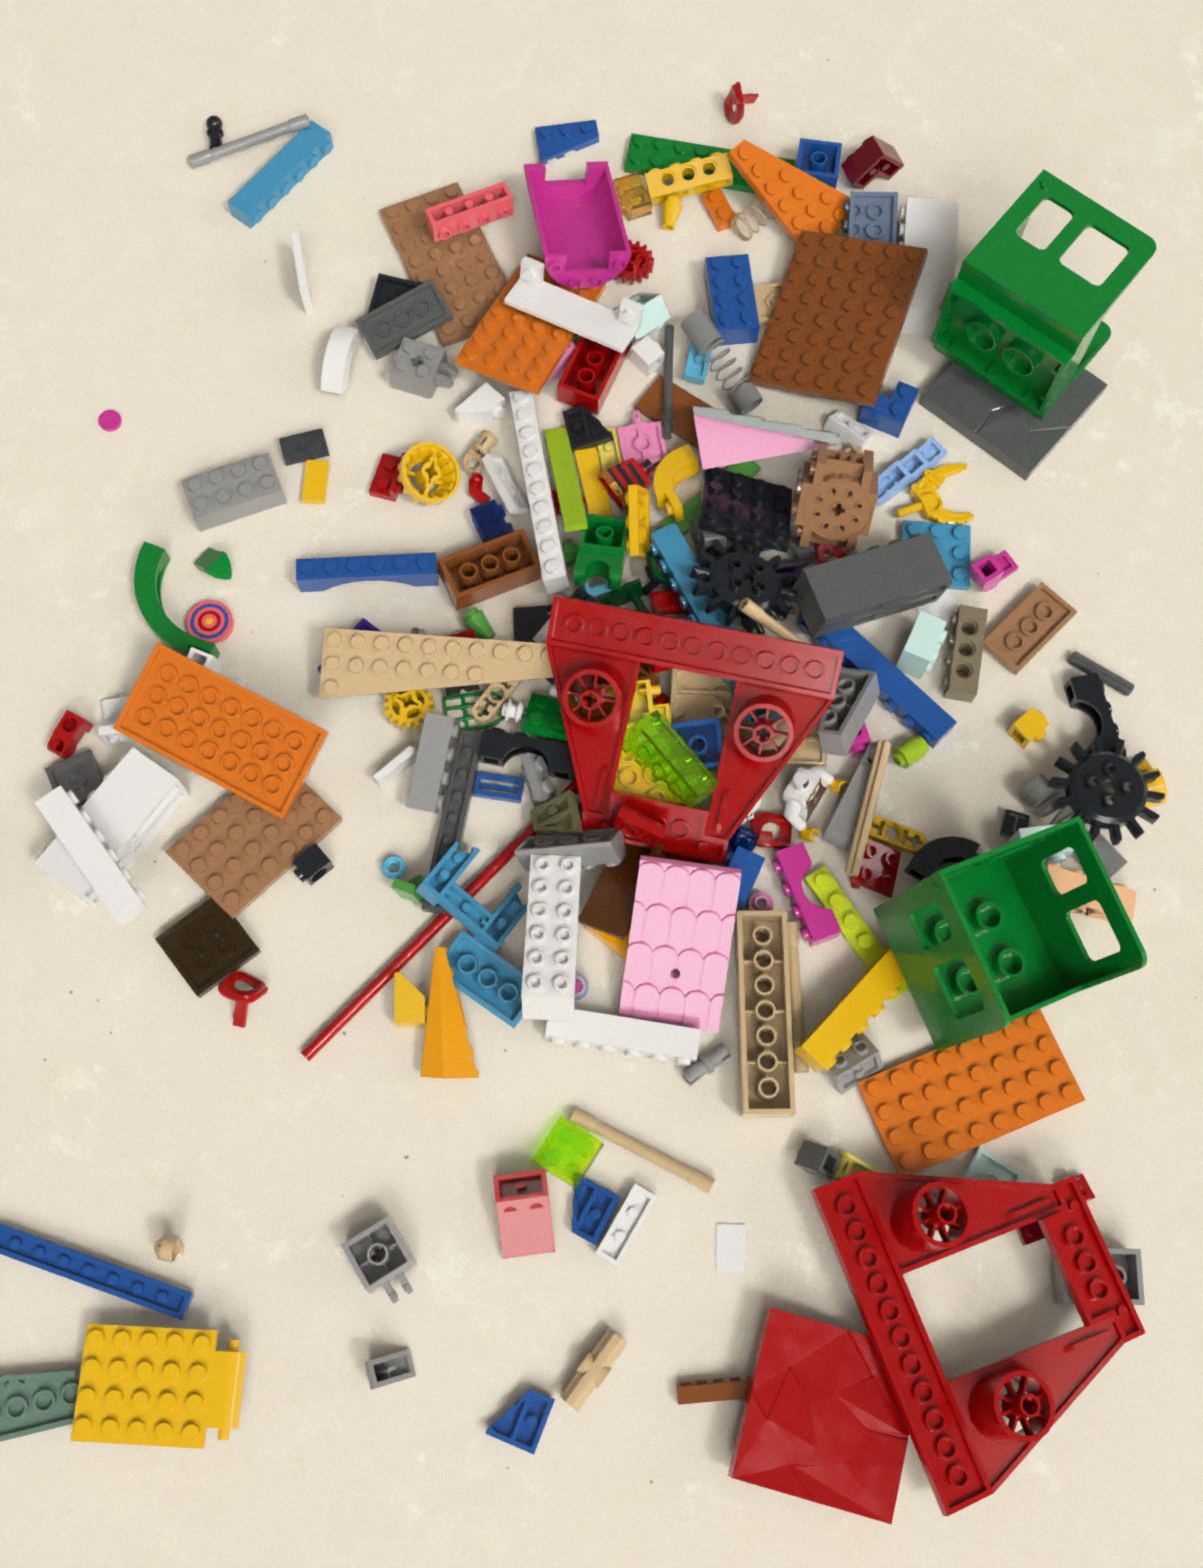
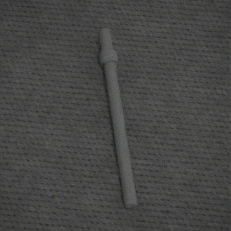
[661,325,674,440]

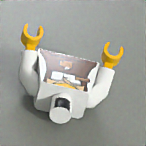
[783,766,848,843]

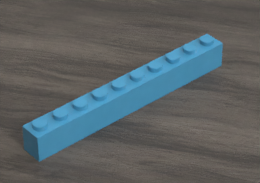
[648,523,780,726]

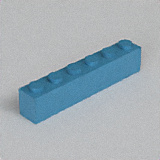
[228,120,334,229]

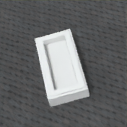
[373,745,417,789]

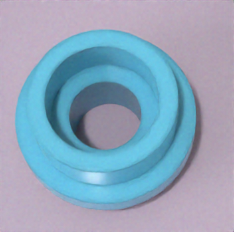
[381,856,406,880]

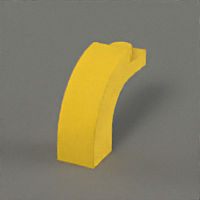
[653,444,699,523]

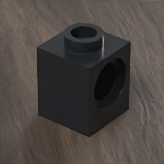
[292,843,334,886]

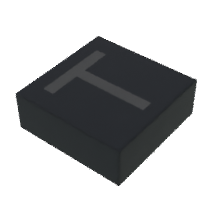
[1000,809,1030,837]

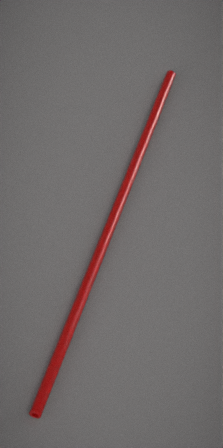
[300,693,670,1061]

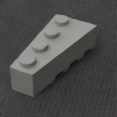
[818,667,880,757]
[406,712,461,814]

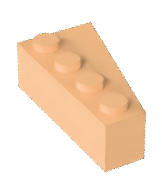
[1046,863,1137,921]

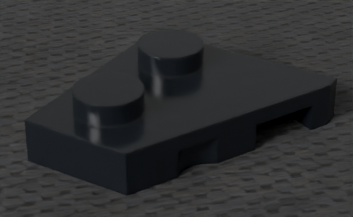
[563,405,614,453]

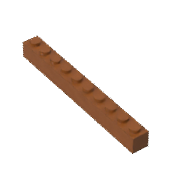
[676,1376,750,1405]

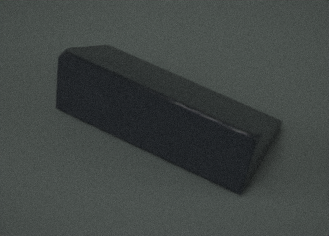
[279,429,330,466]

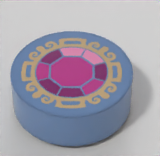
[575,974,588,1000]

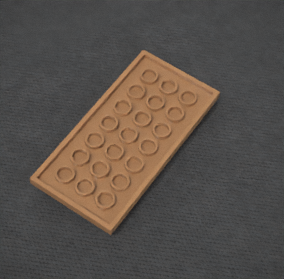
[379,182,508,348]

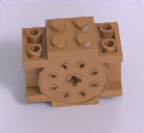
[791,442,878,554]

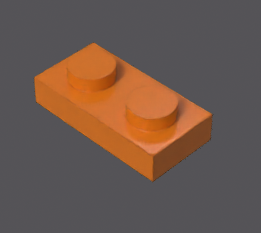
[701,188,738,232]

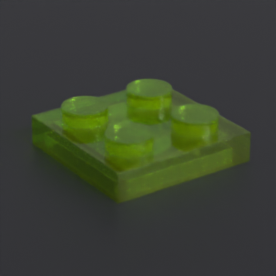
[532,1116,604,1189]

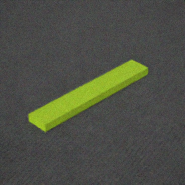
[544,427,588,532]

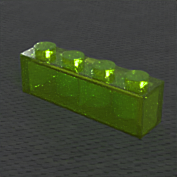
[622,710,720,809]

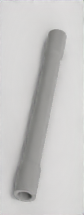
[188,114,311,168]

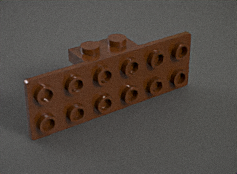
[578,843,667,940]

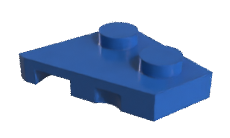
[485,1389,555,1455]

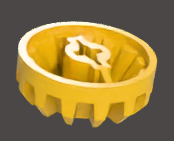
[397,442,460,506]

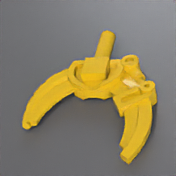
[895,464,974,525]

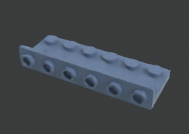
[844,191,898,244]

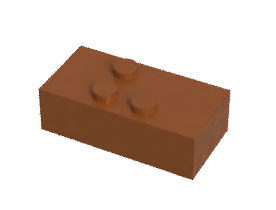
[438,529,541,611]

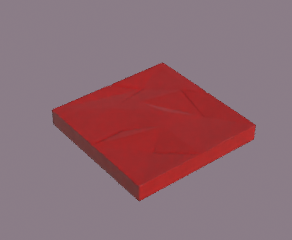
[728,1307,909,1525]

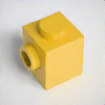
[1007,707,1050,749]

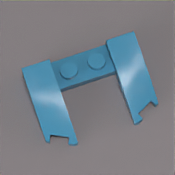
[415,841,527,952]

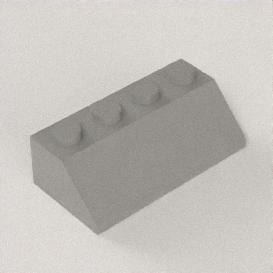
[514,827,627,872]

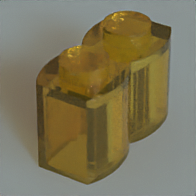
[613,172,652,221]

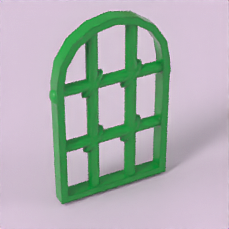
[443,691,504,732]

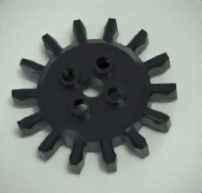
[689,539,797,632]
[1048,736,1165,845]

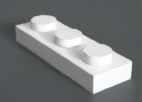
[481,453,530,515]
[595,1183,657,1268]

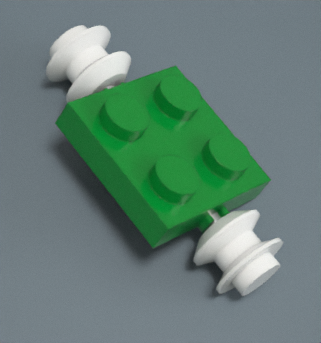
[502,693,578,742]

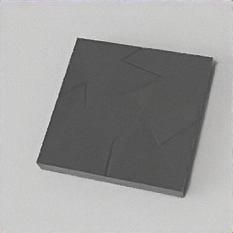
[920,362,1108,481]

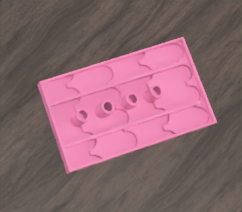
[618,855,741,1033]

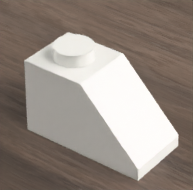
[454,382,506,424]

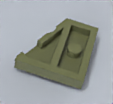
[530,790,583,834]

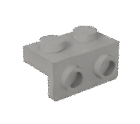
[521,752,556,808]

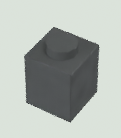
[794,1140,842,1181]

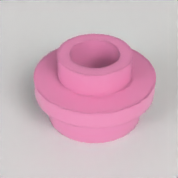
[749,892,774,911]

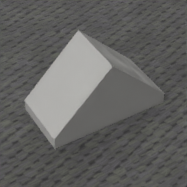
[364,1349,416,1390]

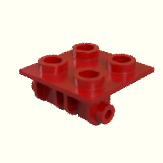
[849,839,901,898]

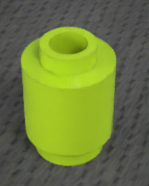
[892,735,929,769]

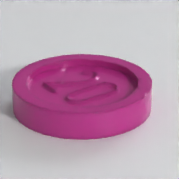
[98,410,122,432]

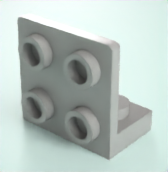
[829,1032,883,1095]

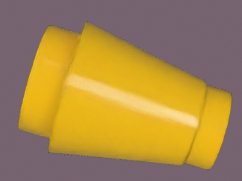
[662,196,683,231]

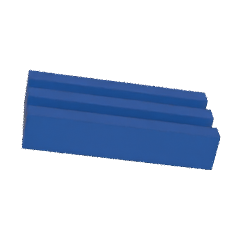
[473,771,525,804]

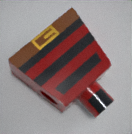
[597,457,655,512]

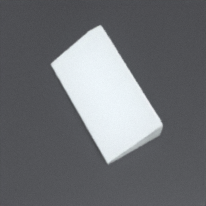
[823,410,874,450]

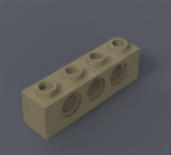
[941,604,988,703]

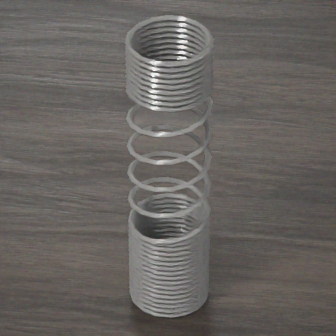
[681,309,763,415]
[1019,773,1128,878]

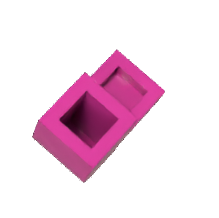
[968,550,1019,592]

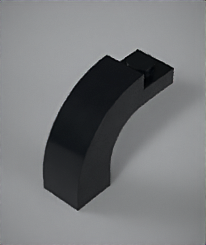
[904,836,980,881]

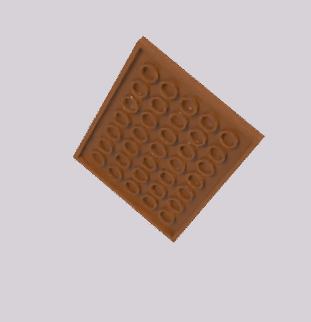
[747,230,928,408]

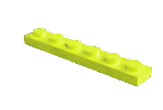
[804,866,909,1002]

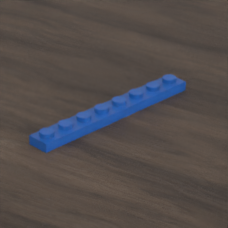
[0,1223,195,1320]

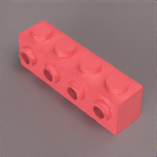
[425,181,514,242]

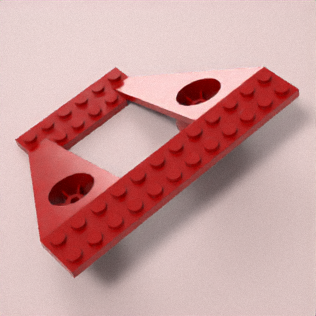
[546,595,844,864]
[810,1171,1146,1516]

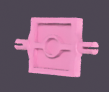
[617,410,668,481]

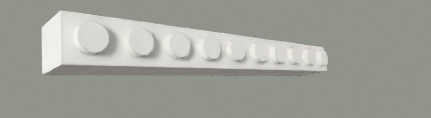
[509,389,571,595]

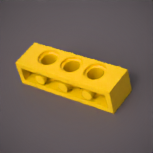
[645,152,733,206]

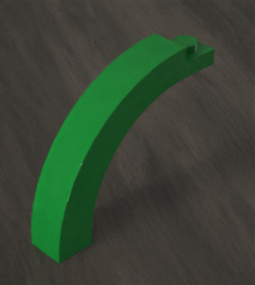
[134,541,220,659]

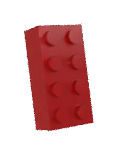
[557,336,632,415]

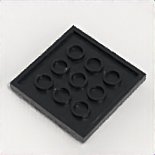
[697,467,792,553]

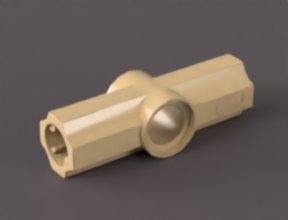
[560,1328,627,1411]

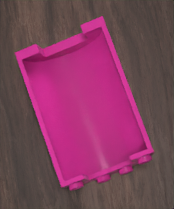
[523,161,632,289]

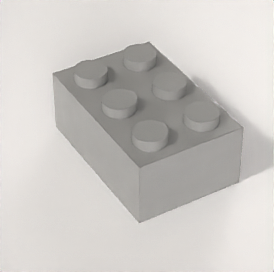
[1052,1248,1145,1306]

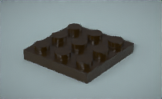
[155,898,261,998]

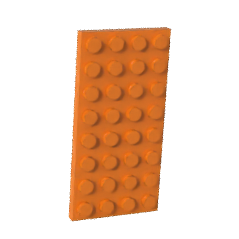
[455,254,606,395]
[113,642,330,819]
[856,1009,1085,1175]

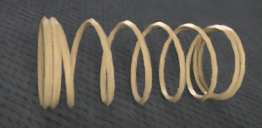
[731,198,774,241]

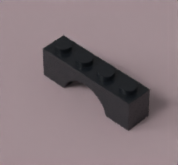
[1064,673,1126,770]
[478,727,575,781]

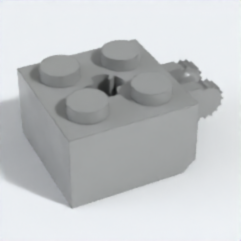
[389,337,459,399]
[341,1216,417,1304]

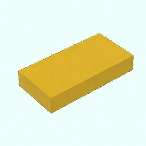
[302,460,330,504]

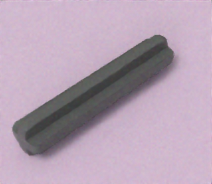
[1068,651,1135,696]

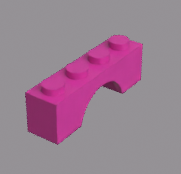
[771,842,842,947]

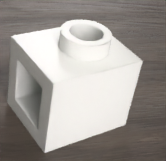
[630,336,665,377]

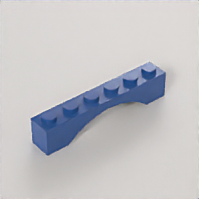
[296,552,439,592]

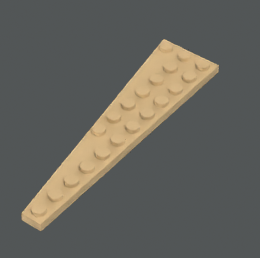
[319,627,591,699]

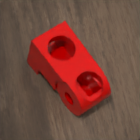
[47,710,94,759]

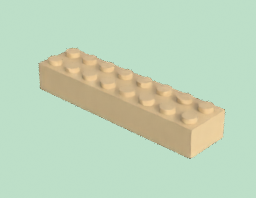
[734,911,796,1118]

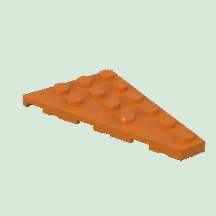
[726,139,850,245]

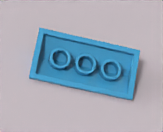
[446,930,523,1028]

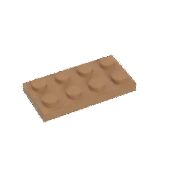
[983,582,1078,675]

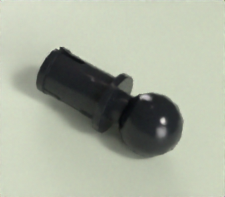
[206,115,224,149]

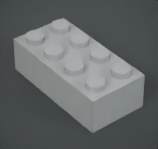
[181,452,287,532]

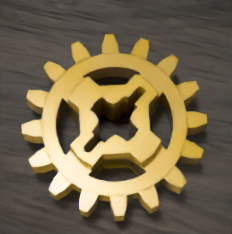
[382,689,435,731]

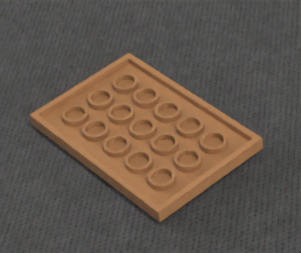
[165,782,343,919]

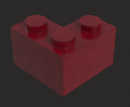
[841,135,904,190]

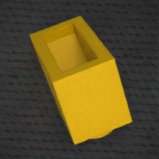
[394,972,428,1027]

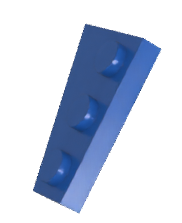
[535,120,599,165]

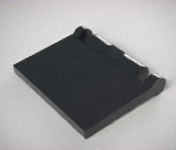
[513,604,552,643]

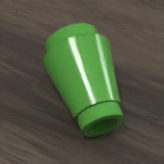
[462,607,496,639]

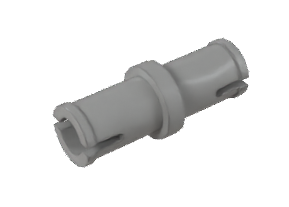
[681,1043,731,1086]

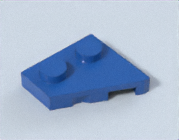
[572,1173,621,1246]

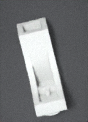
[321,326,363,394]

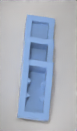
[876,436,947,506]

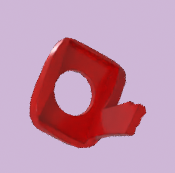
[724,82,759,125]
[750,813,792,849]
[218,971,268,1028]

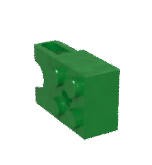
[573,513,629,590]

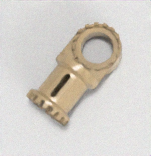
[463,430,498,476]
[154,1235,184,1262]

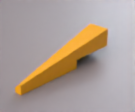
[420,947,479,1079]

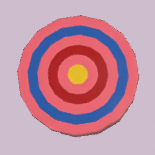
[186,600,234,645]

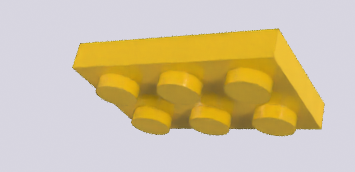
[625,485,651,560]

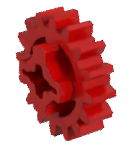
[614,240,654,285]

